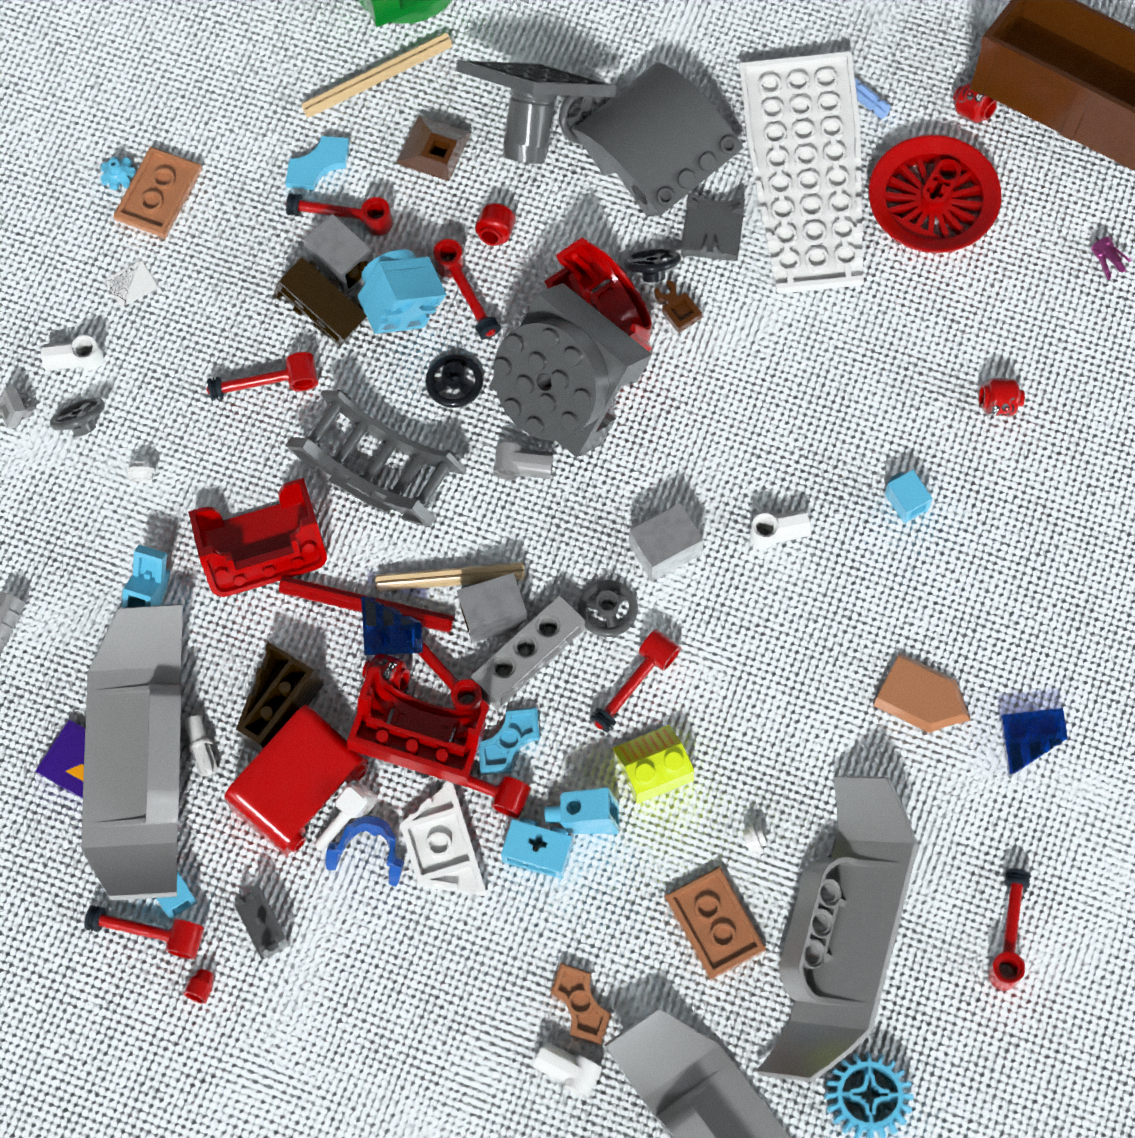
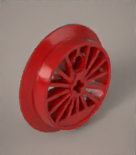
[869,135,1002,253]

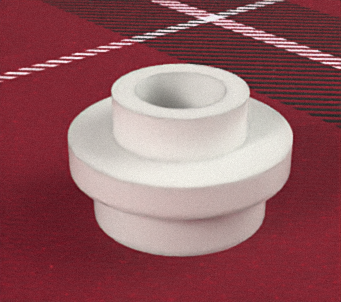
[125,461,155,482]
[743,823,768,854]

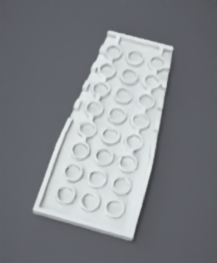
[739,51,864,293]

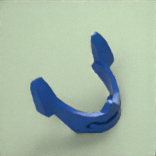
[325,816,404,887]

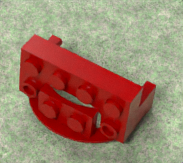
[544,238,652,351]
[347,667,489,787]

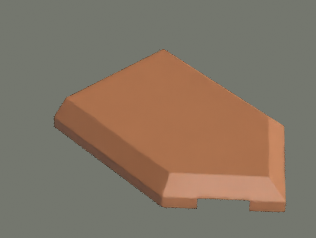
[873,653,971,733]

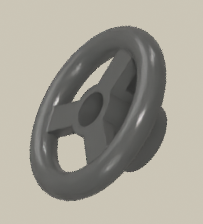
[559,96,606,145]
[50,398,105,437]
[578,580,638,637]

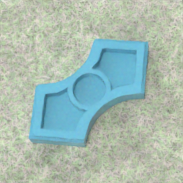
[285,136,350,190]
[479,707,540,775]

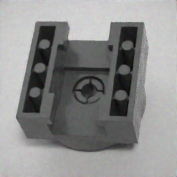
[489,283,652,458]

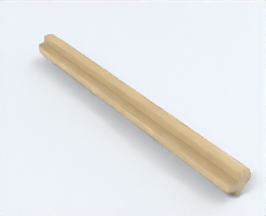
[301,33,452,117]

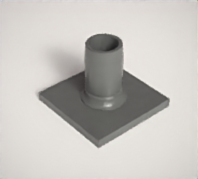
[455,60,617,164]

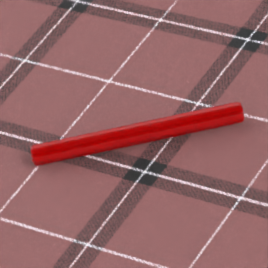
[279,576,454,633]

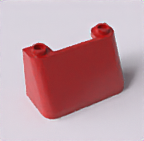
[188,477,327,597]
[224,705,369,857]

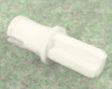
[183,715,218,777]

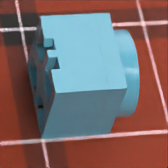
[357,249,447,334]

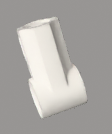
[41,335,104,371]
[749,509,811,549]
[533,1041,603,1099]

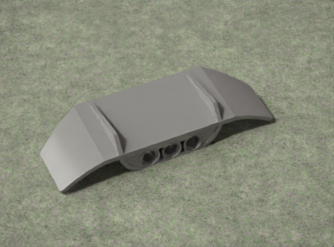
[81,604,183,900]
[756,776,919,1082]
[604,1008,791,1138]

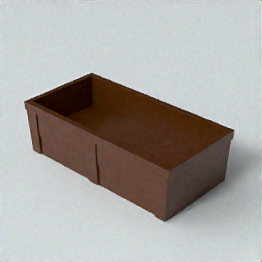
[970,0,1135,171]

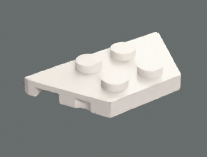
[400,781,487,896]

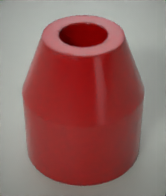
[183,969,214,1004]

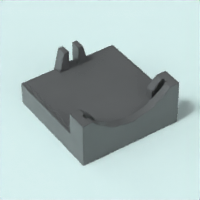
[681,193,745,262]

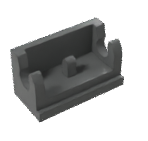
[234,884,290,961]

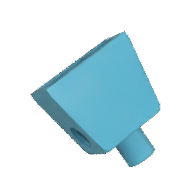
[544,788,620,834]

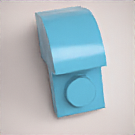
[122,545,170,607]

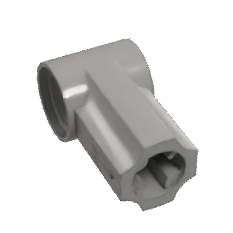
[493,442,554,480]

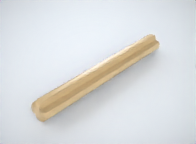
[375,562,525,592]

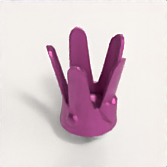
[1091,237,1132,280]

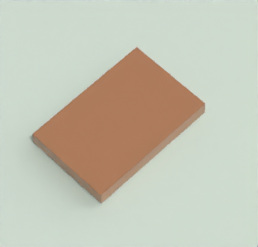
[113,146,202,239]
[664,866,766,981]

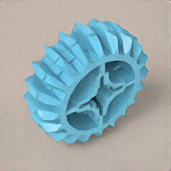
[824,1052,914,1138]

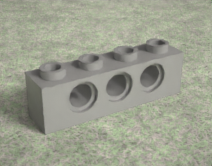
[470,595,585,711]

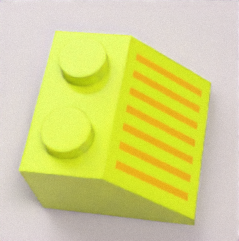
[612,725,694,804]

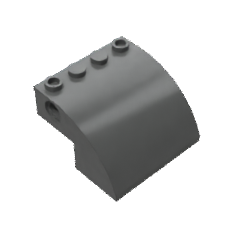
[571,62,744,217]

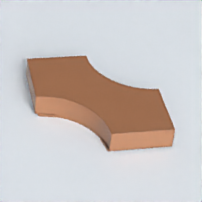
[550,963,611,1046]

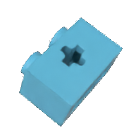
[501,818,573,879]

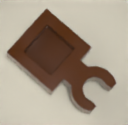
[654,280,702,333]

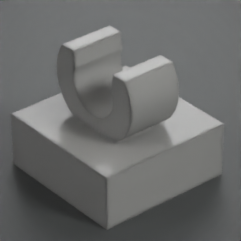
[0,386,35,428]

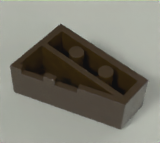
[273,257,367,347]
[236,641,324,752]

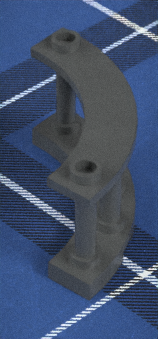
[285,390,467,527]

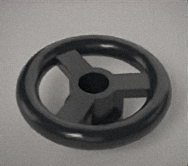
[624,249,681,283]
[425,354,484,408]

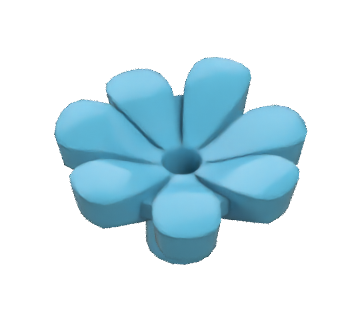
[100,157,137,190]

